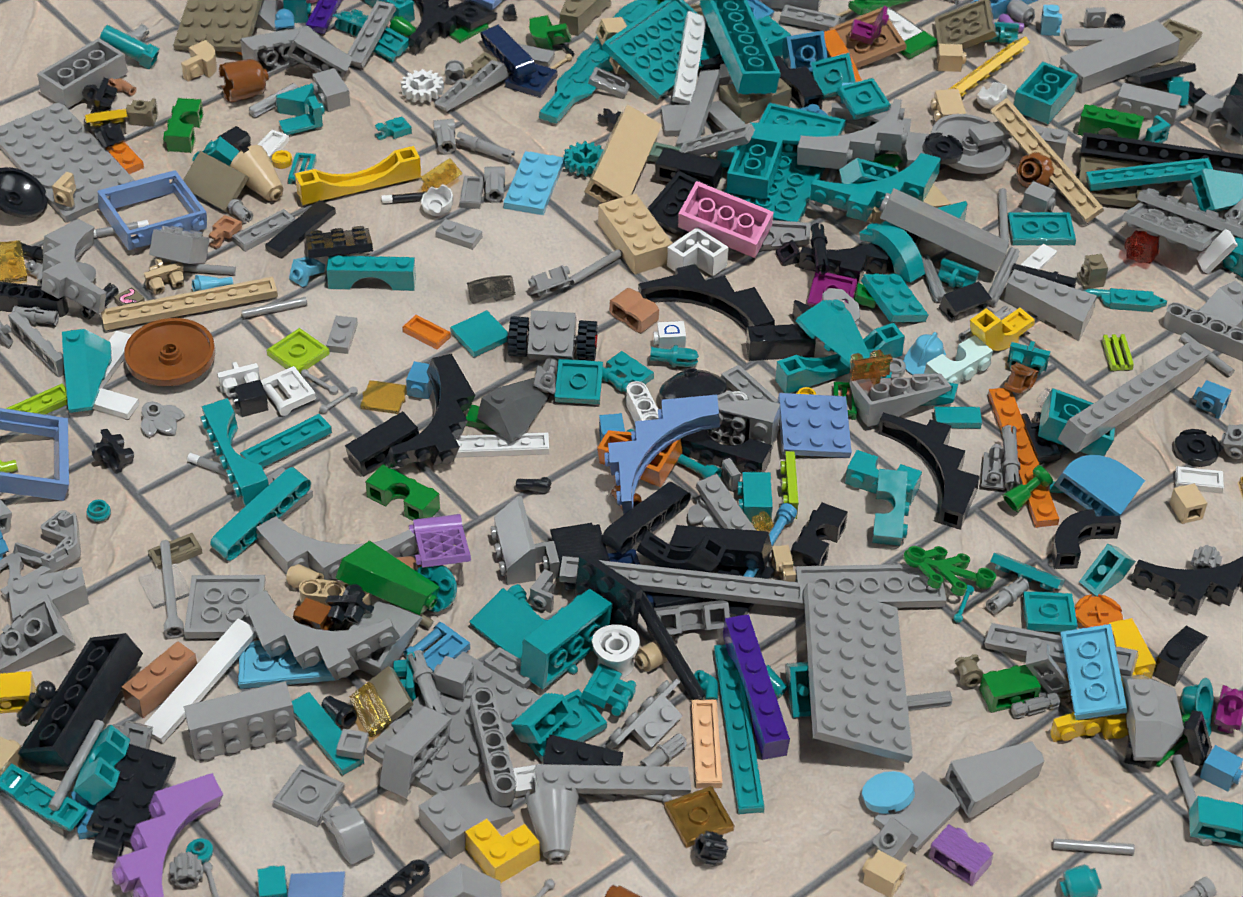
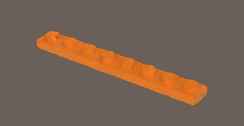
[988,388,1059,528]

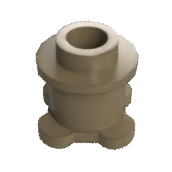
[954,654,984,687]

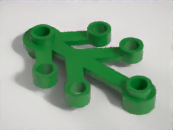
[903,546,996,596]

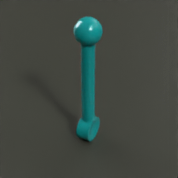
[953,585,974,623]

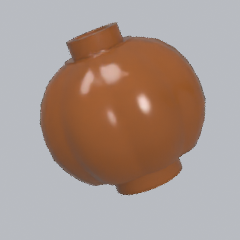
[1016,152,1054,188]

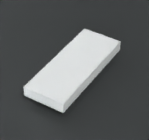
[1021,244,1057,269]

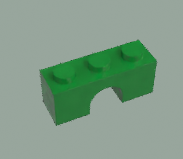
[163,98,204,153]
[1077,104,1144,140]
[365,464,440,521]

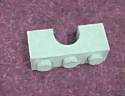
[924,335,993,384]

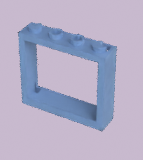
[97,170,207,251]
[0,408,69,501]

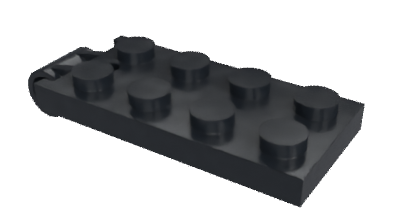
[86,744,177,861]

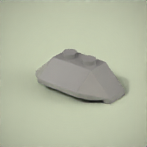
[1121,675,1184,761]

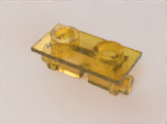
[420,158,463,192]

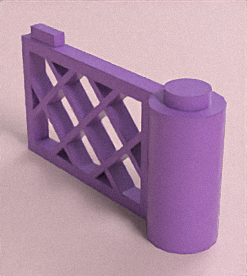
[409,514,471,568]

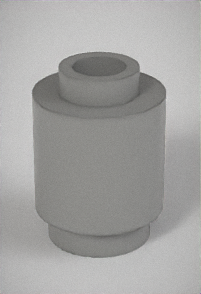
[1007,0,1035,25]

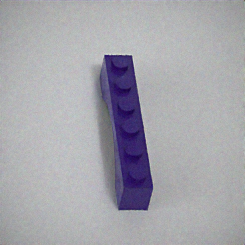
[722,614,790,760]

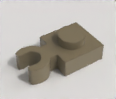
[464,52,499,79]

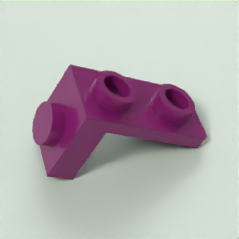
[850,6,889,45]

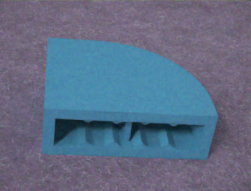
[1053,455,1145,516]

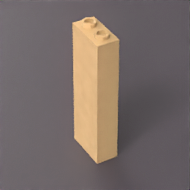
[584,104,662,203]

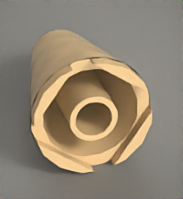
[230,145,284,201]

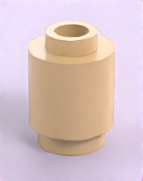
[635,640,668,672]

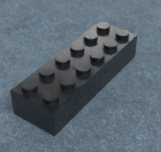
[17,633,143,773]

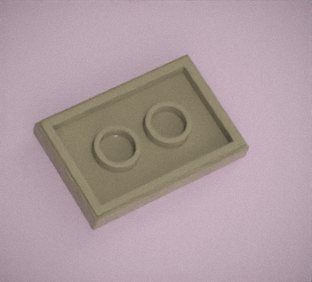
[183,151,249,213]

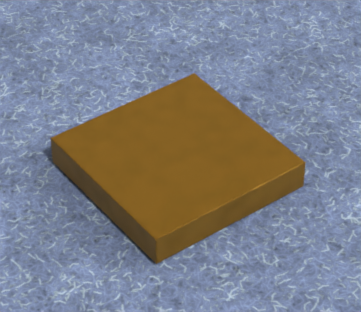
[664,786,735,848]

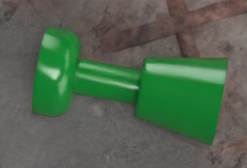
[1002,465,1053,512]

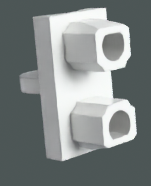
[217,362,260,397]

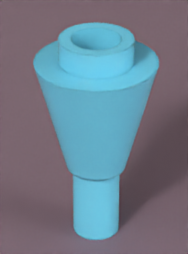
[192,275,233,292]

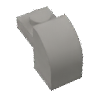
[322,803,375,865]

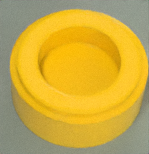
[271,150,293,169]

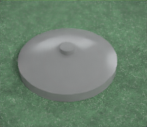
[931,114,1011,174]

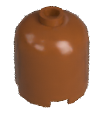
[219,59,269,102]

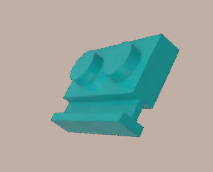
[372,27,409,63]

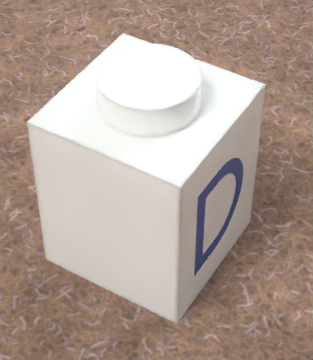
[653,321,686,349]

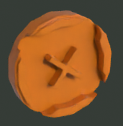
[1075,594,1123,629]

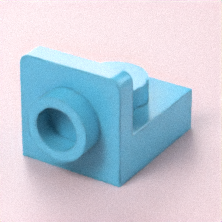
[289,256,326,287]

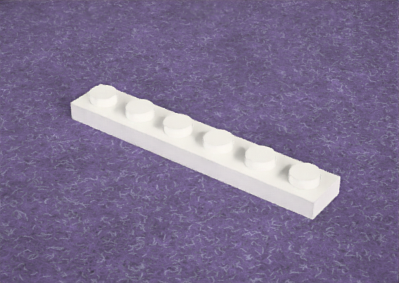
[672,11,706,105]

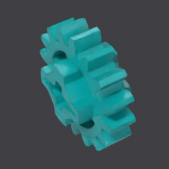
[563,141,604,177]

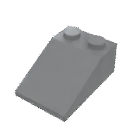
[418,781,515,859]

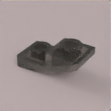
[467,275,516,304]

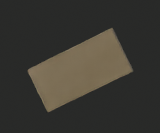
[1149,19,1203,68]

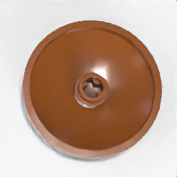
[124,318,215,386]

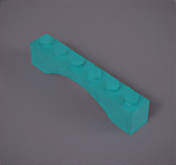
[775,323,905,393]
[200,398,269,505]

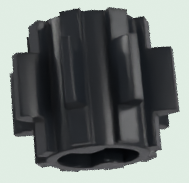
[693,831,728,866]

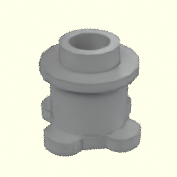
[445,60,464,85]

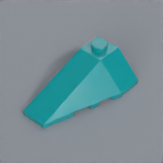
[62,329,112,413]

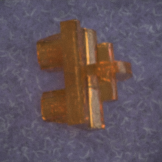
[849,350,893,385]

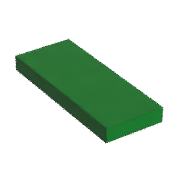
[450,23,488,44]

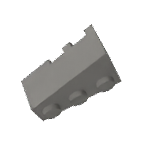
[7,567,89,621]

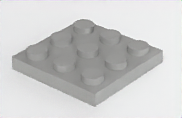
[184,575,266,638]

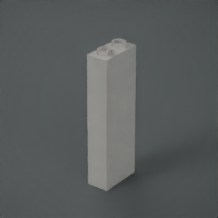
[1059,20,1180,93]
[879,188,1009,272]

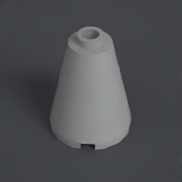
[525,784,578,862]

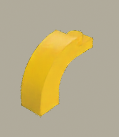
[970,307,1035,351]

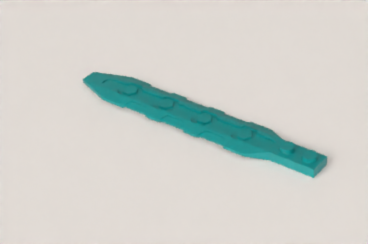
[539,0,658,124]

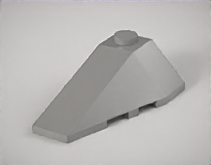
[0,595,76,674]

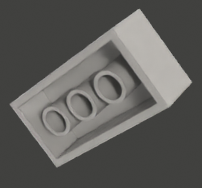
[37,38,128,108]
[184,681,297,761]

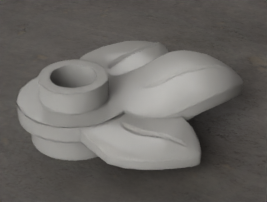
[141,401,185,437]
[688,495,722,528]

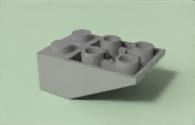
[707,399,780,451]
[349,600,422,676]

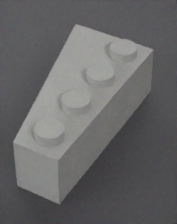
[240,26,321,76]

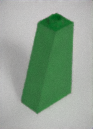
[335,540,440,615]

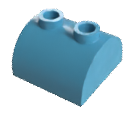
[782,31,828,72]

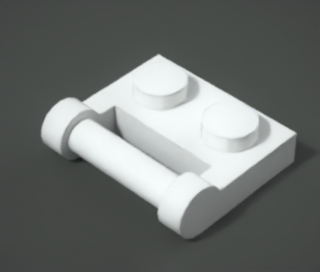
[261,366,316,416]

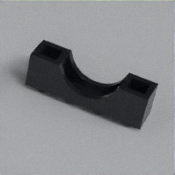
[681,429,772,474]

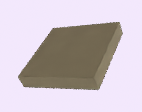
[350,665,414,736]

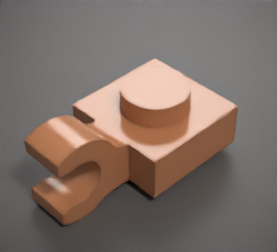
[208,215,242,249]

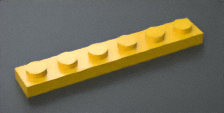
[948,36,1030,96]

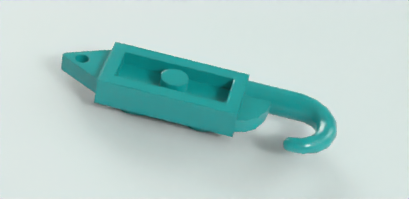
[1085,288,1167,312]

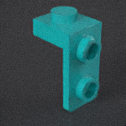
[1161,75,1189,105]
[279,96,325,135]

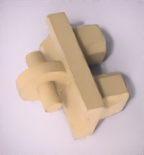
[144,258,184,295]

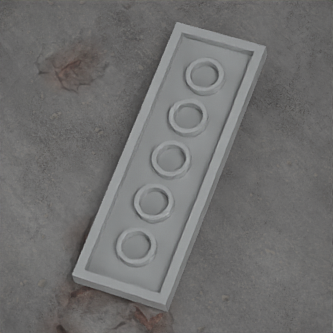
[795,564,946,610]

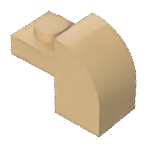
[181,40,217,82]

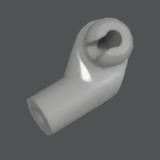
[25,260,43,286]

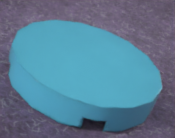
[862,771,915,814]

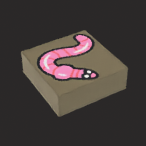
[114,287,145,306]

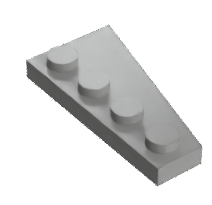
[728,220,811,255]

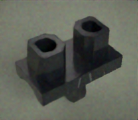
[82,77,118,113]
[92,429,134,473]
[325,584,374,624]

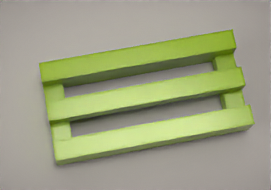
[1102,334,1134,371]

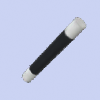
[381,192,426,204]

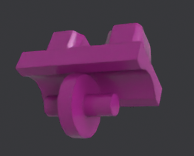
[1214,685,1243,734]

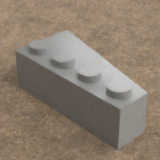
[1004,269,1097,341]

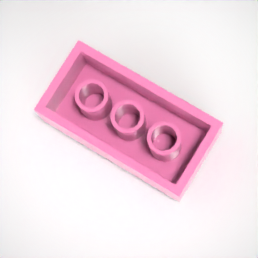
[678,181,774,258]

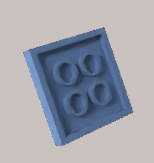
[778,393,852,458]

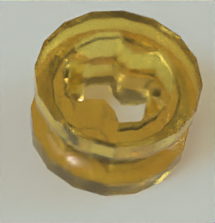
[752,511,774,531]

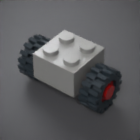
[508,310,598,361]

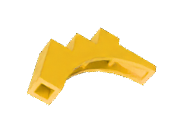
[1050,618,1156,742]

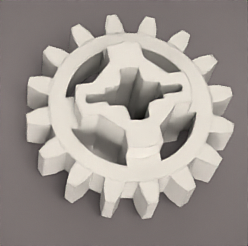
[401,69,444,103]

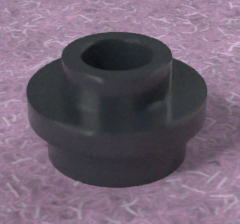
[1106,13,1126,29]

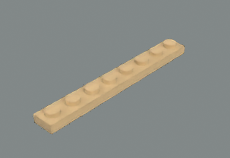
[991,98,1104,223]
[101,277,278,330]

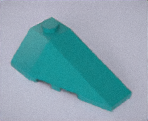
[796,299,878,377]

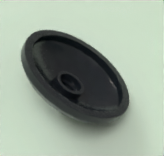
[0,167,48,218]
[659,368,727,400]

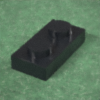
[1184,710,1212,766]

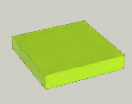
[266,328,330,374]

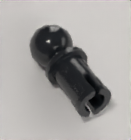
[17,681,56,724]

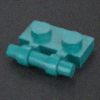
[602,351,654,392]
[581,663,636,716]

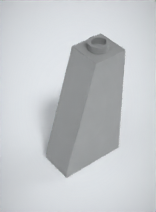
[945,741,1044,818]

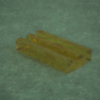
[349,682,392,737]

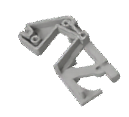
[0,510,81,600]

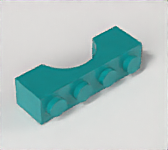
[327,255,416,291]

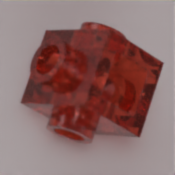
[1124,230,1159,264]

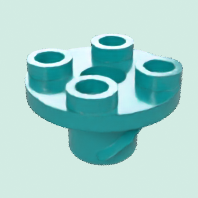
[416,565,457,612]

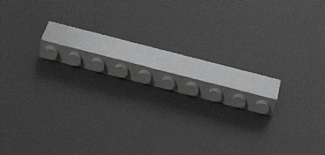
[1058,340,1210,454]

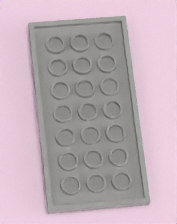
[0,102,135,223]
[804,582,913,763]

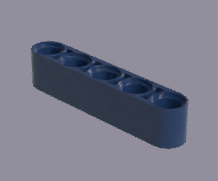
[480,25,537,79]

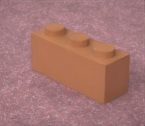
[122,641,197,718]

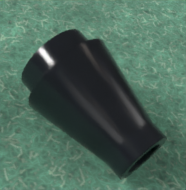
[321,696,358,728]

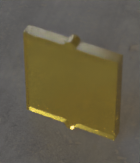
[360,380,407,414]

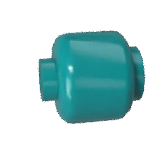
[1059,864,1102,897]

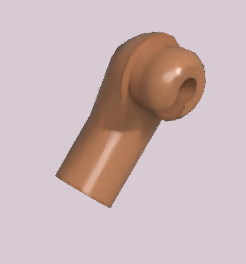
[108,78,137,96]

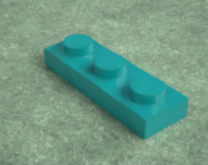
[990,553,1065,592]

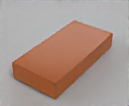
[402,315,451,350]

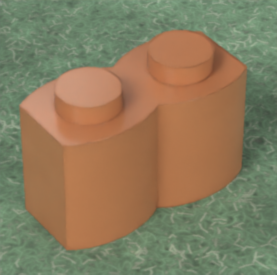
[609,288,659,333]

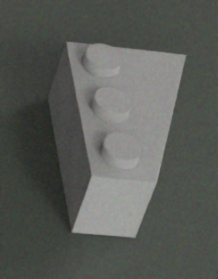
[380,707,452,798]

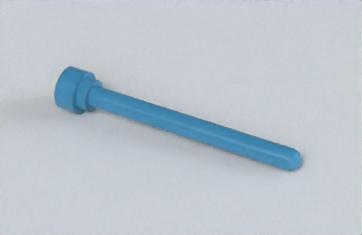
[744,503,797,577]

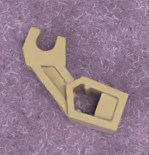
[771,545,796,582]

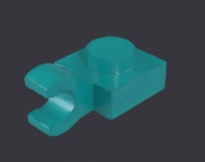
[375,116,412,140]

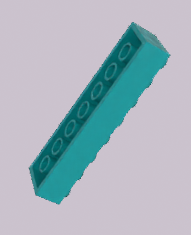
[699,0,781,95]

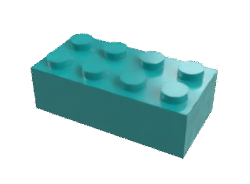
[520,589,612,690]

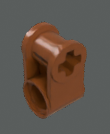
[1004,363,1038,394]

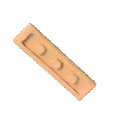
[691,700,722,788]

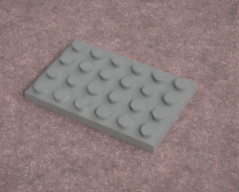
[366,651,540,796]

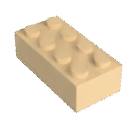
[598,194,673,275]

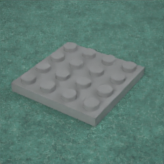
[1122,202,1223,252]

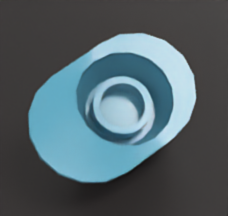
[903,332,946,375]

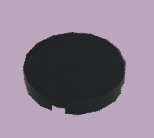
[922,132,963,165]
[1173,429,1221,467]

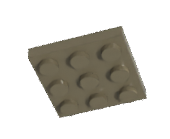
[934,0,997,49]
[1079,156,1143,208]

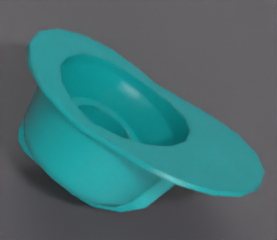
[1179,678,1214,737]

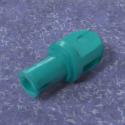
[650,345,699,367]

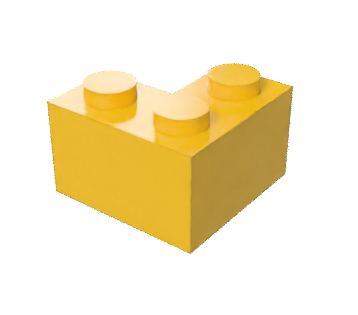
[465,819,540,883]

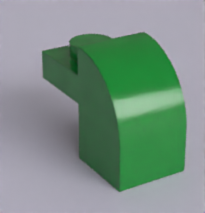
[529,15,571,51]

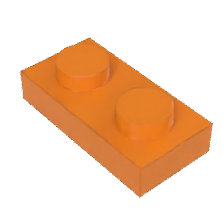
[105,141,144,174]

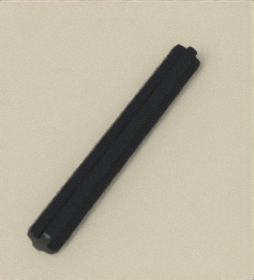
[639,592,705,700]

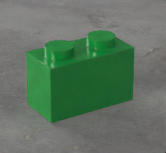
[979,665,1041,713]

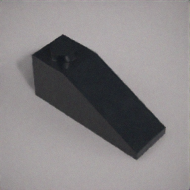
[1153,626,1208,687]

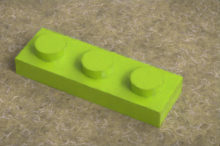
[780,451,799,519]

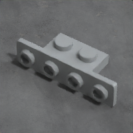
[605,678,682,750]

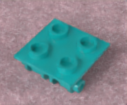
[333,9,369,36]

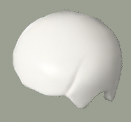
[976,82,1007,109]
[421,184,453,216]

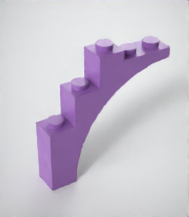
[112,773,223,897]

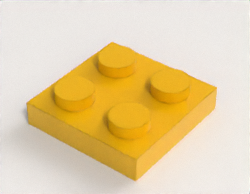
[84,109,127,126]

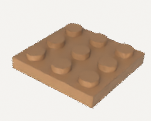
[829,8,906,68]

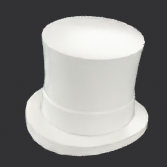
[592,625,639,678]

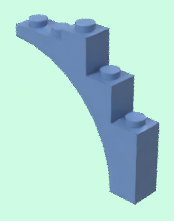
[604,395,720,514]

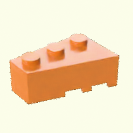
[597,430,682,487]

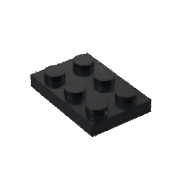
[542,734,624,801]

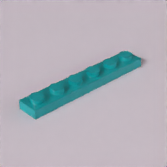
[1086,158,1213,191]

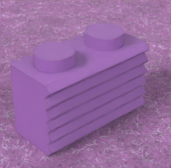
[929,824,994,886]

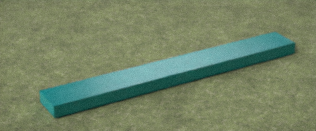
[714,645,765,814]

